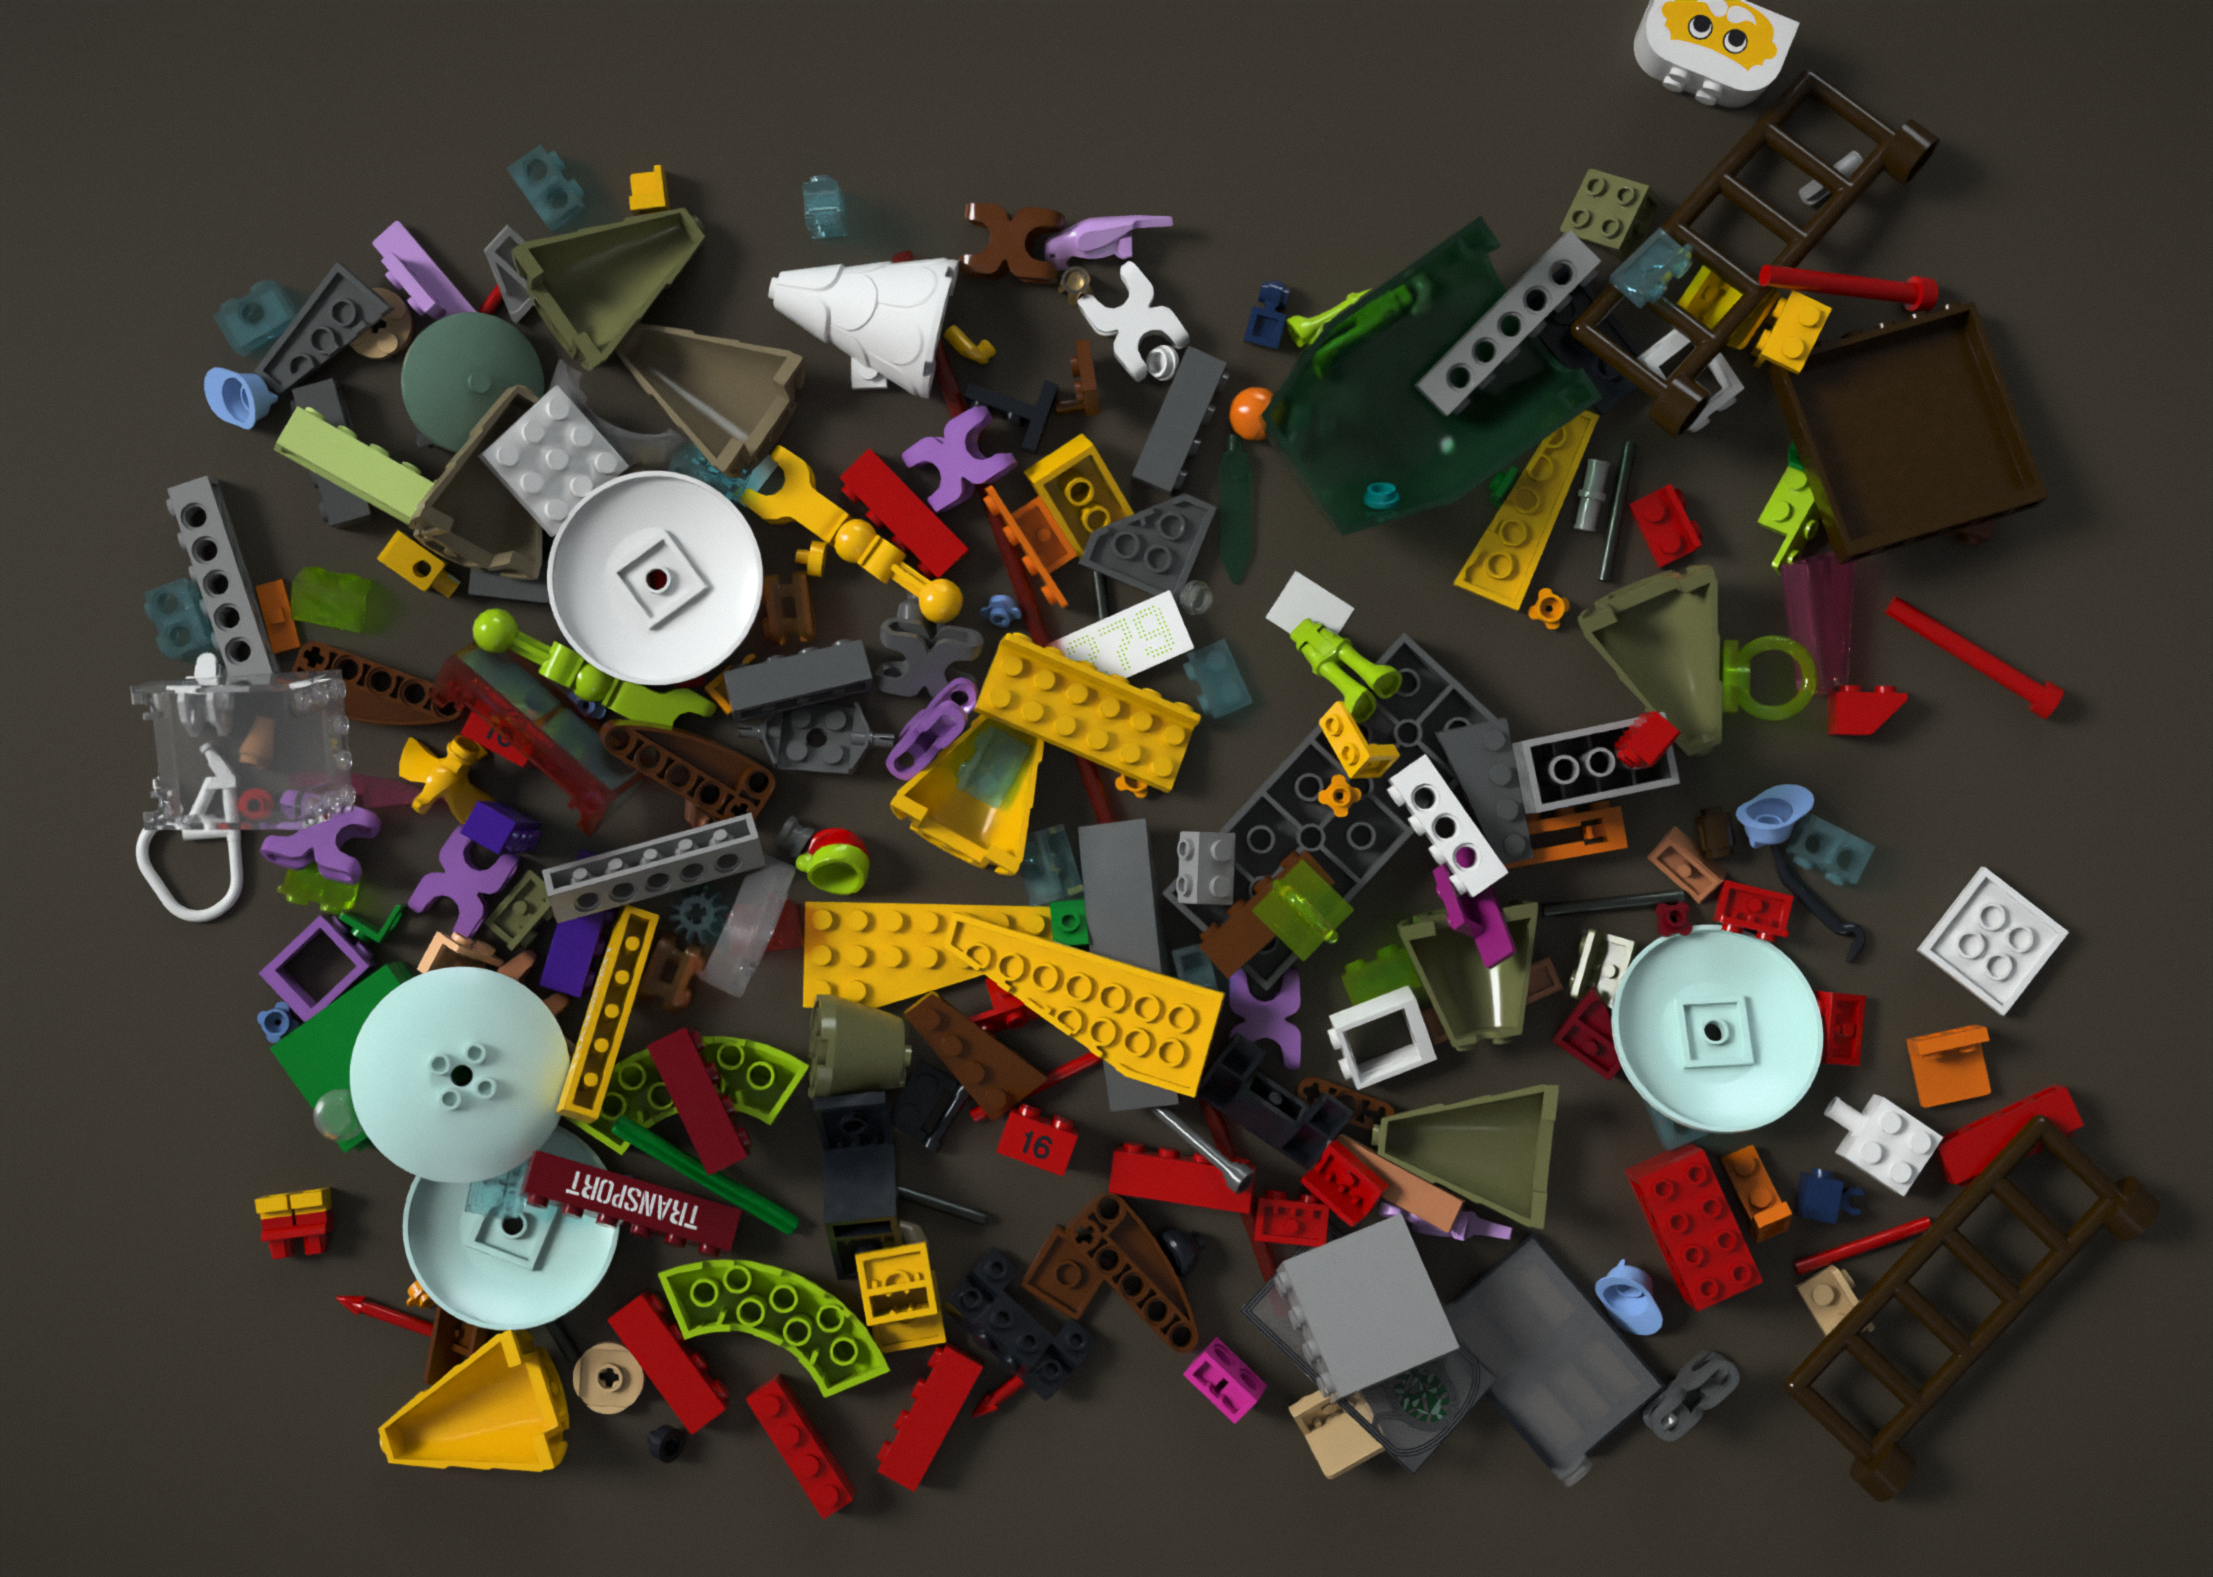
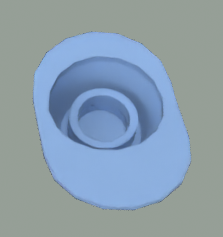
[204,367,278,430]
[1735,784,1814,849]
[1595,1259,1663,1336]

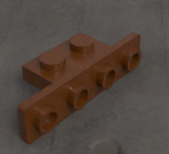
[423,1305,488,1385]

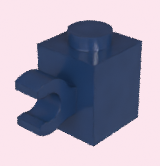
[1793,1167,1865,1224]

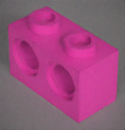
[1183,1336,1268,1424]

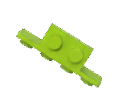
[1757,466,1821,579]

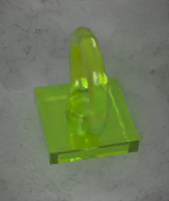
[1721,635,1817,721]
[1251,859,1354,962]

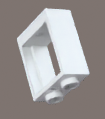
[1637,318,1744,433]
[1327,985,1437,1090]

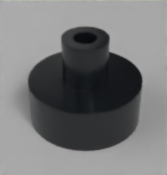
[647,1424,685,1463]

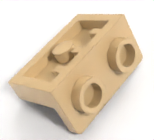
[1794,1264,1875,1336]

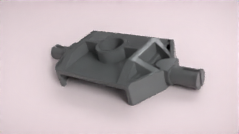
[738,702,895,775]

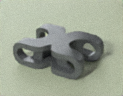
[875,618,984,704]
[1640,1349,1740,1442]

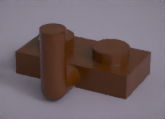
[1055,339,1100,416]

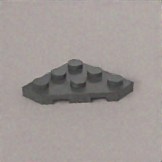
[1078,493,1217,605]

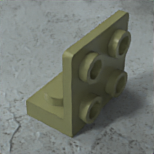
[1560,169,1663,264]

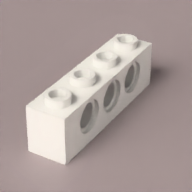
[1387,754,1509,897]

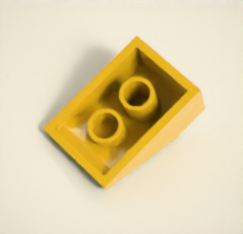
[1023,433,1134,560]

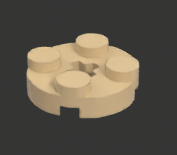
[349,288,414,360]
[573,1341,646,1414]

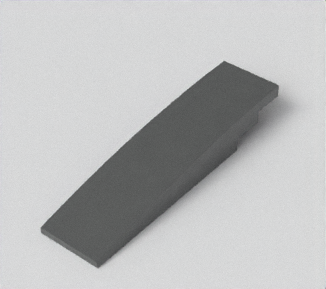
[1078,818,1182,1112]

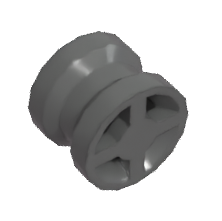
[773,816,816,859]

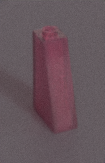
[1780,552,1855,695]

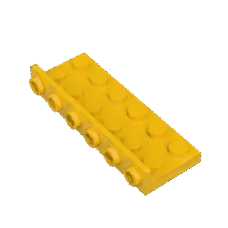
[973,632,1202,793]

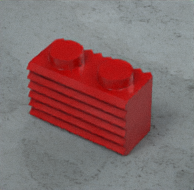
[1615,711,1681,769]

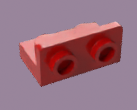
[1627,483,1703,568]
[1812,990,1866,1066]
[1254,1190,1329,1247]

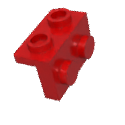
[1713,880,1794,943]
[1300,1139,1389,1227]

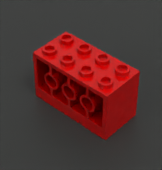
[1624,1141,1763,1312]

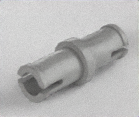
[1574,459,1611,533]

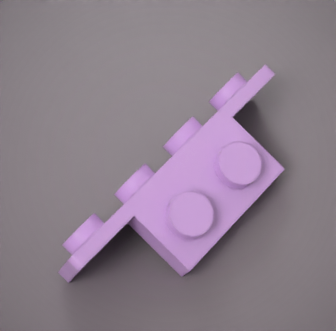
[373,221,477,320]

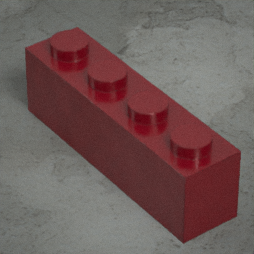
[647,1025,753,1176]

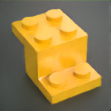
[855,1241,947,1353]

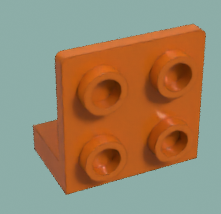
[1906,1024,1991,1108]

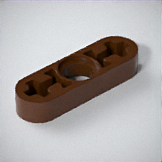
[1296,1076,1395,1132]

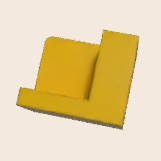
[629,165,670,216]

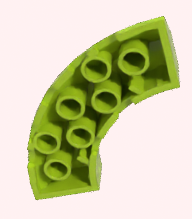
[563,1036,810,1155]
[658,1259,891,1398]

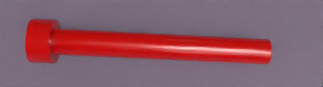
[1759,265,1938,312]
[1884,596,2064,720]

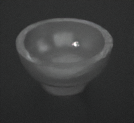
[313,1089,363,1141]

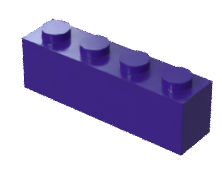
[460,801,543,854]
[539,849,618,998]

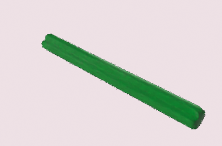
[612,1115,799,1235]

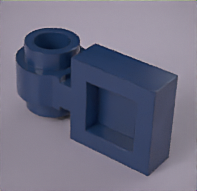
[1243,279,1290,351]

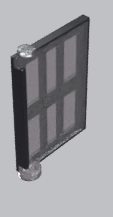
[1440,1232,1667,1487]

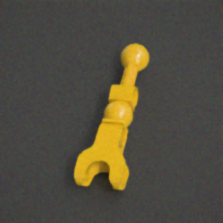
[739,445,963,623]

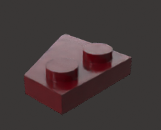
[1552,986,1622,1081]

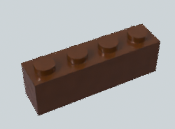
[1198,850,1335,979]

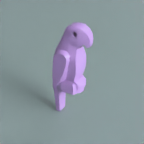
[1044,215,1173,271]
[1379,1198,1513,1241]

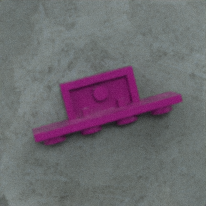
[1432,847,1517,969]

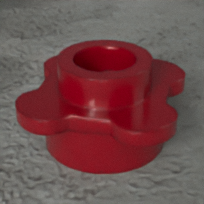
[1655,902,1693,937]

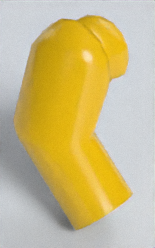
[944,325,996,364]

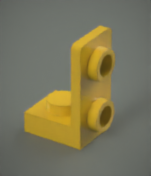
[1319,701,1400,779]

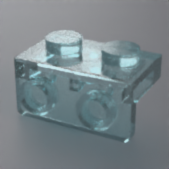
[1609,228,1694,309]

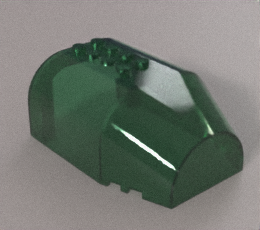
[1258,216,1602,536]

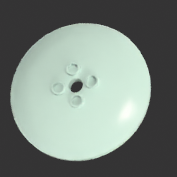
[1611,925,1823,1134]
[350,966,570,1184]
[403,1125,620,1331]

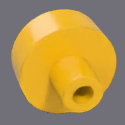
[795,540,827,577]

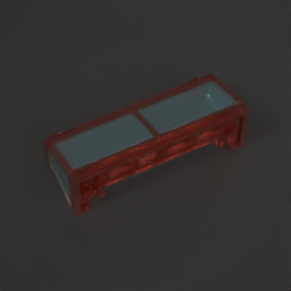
[429,641,648,838]

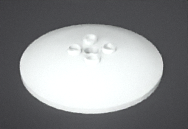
[547,471,764,686]

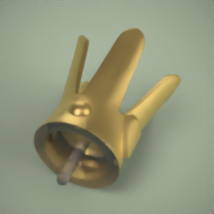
[1057,266,1093,306]

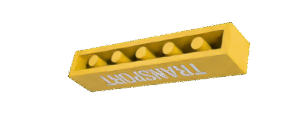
[556,904,660,1124]

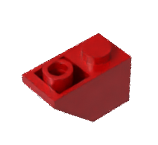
[1828,685,1908,736]

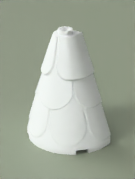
[768,257,960,399]

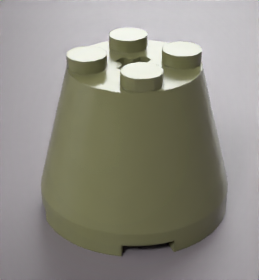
[807,994,911,1101]

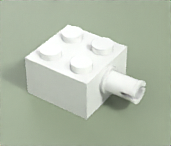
[1824,1094,1943,1196]

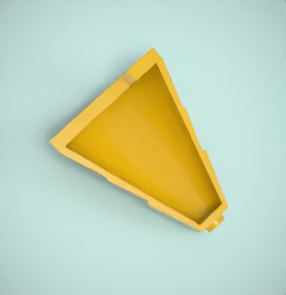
[890,714,1044,876]
[378,1329,569,1472]

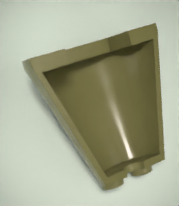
[1397,900,1538,1051]

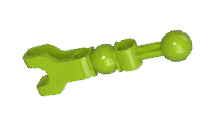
[472,608,717,752]

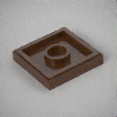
[1018,1224,1115,1323]

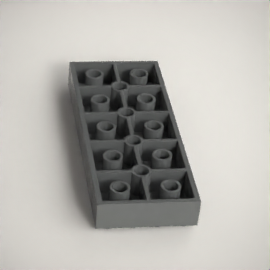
[1162,632,1498,991]

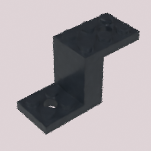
[813,1091,904,1280]

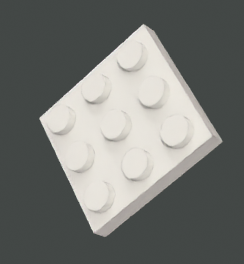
[478,385,629,537]
[1917,867,2069,1016]

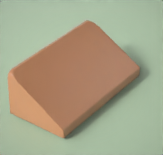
[1647,826,1727,904]

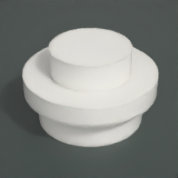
[1146,345,1179,381]

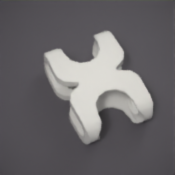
[1077,261,1190,382]

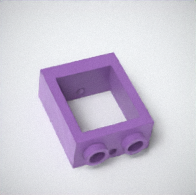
[259,914,377,1022]

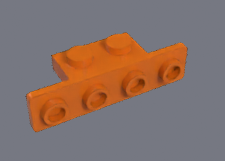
[983,485,1077,609]

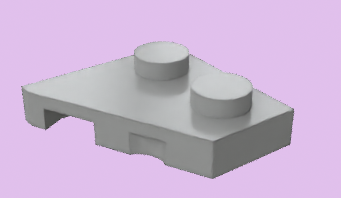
[484,224,534,324]

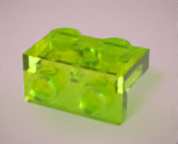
[291,566,372,633]
[277,861,364,914]
[1339,943,1422,1006]

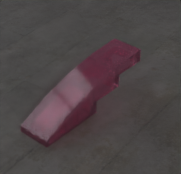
[289,772,442,809]

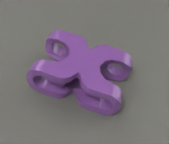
[902,406,1017,514]
[886,677,980,780]
[260,790,382,884]
[408,824,521,939]
[1229,967,1301,1070]

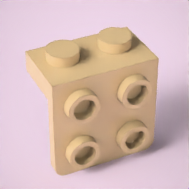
[1288,1390,1386,1479]

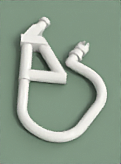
[136,741,244,922]

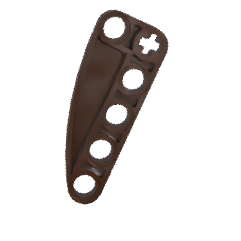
[286,641,470,726]
[599,719,775,821]
[1065,1191,1199,1354]

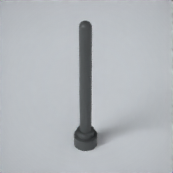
[1148,1106,1256,1195]

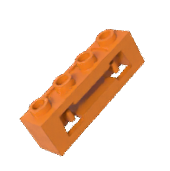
[1479,800,1628,869]

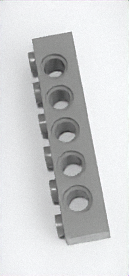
[1414,231,1601,416]
[166,475,283,692]
[542,813,766,924]

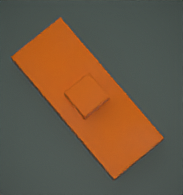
[255,579,302,654]

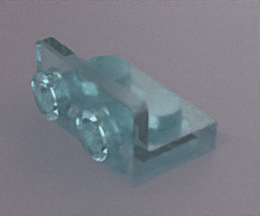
[1182,638,1253,720]
[955,725,1032,810]
[465,1158,530,1220]

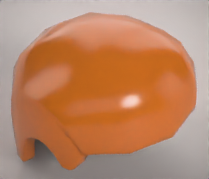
[1228,387,1284,441]

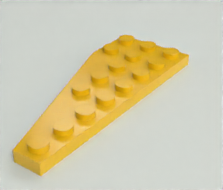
[803,901,1053,1008]
[943,912,1226,1098]

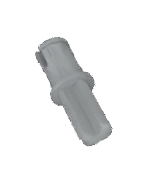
[1799,151,1864,206]

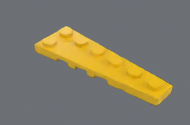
[1453,402,1599,612]

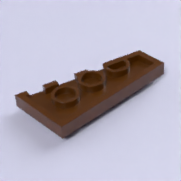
[904,990,1049,1122]

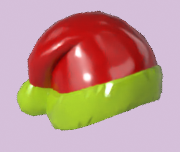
[796,828,870,895]

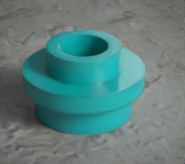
[1364,482,1399,513]

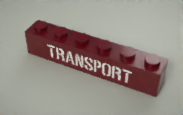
[519,1150,742,1258]

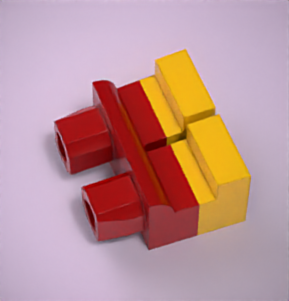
[255,1187,334,1259]

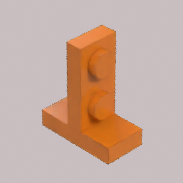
[1720,1144,1792,1244]

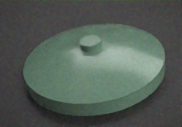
[401,312,545,453]

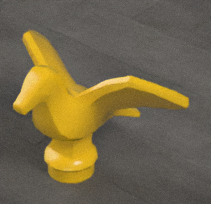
[399,735,497,824]

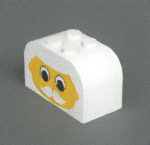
[1634,0,1800,108]

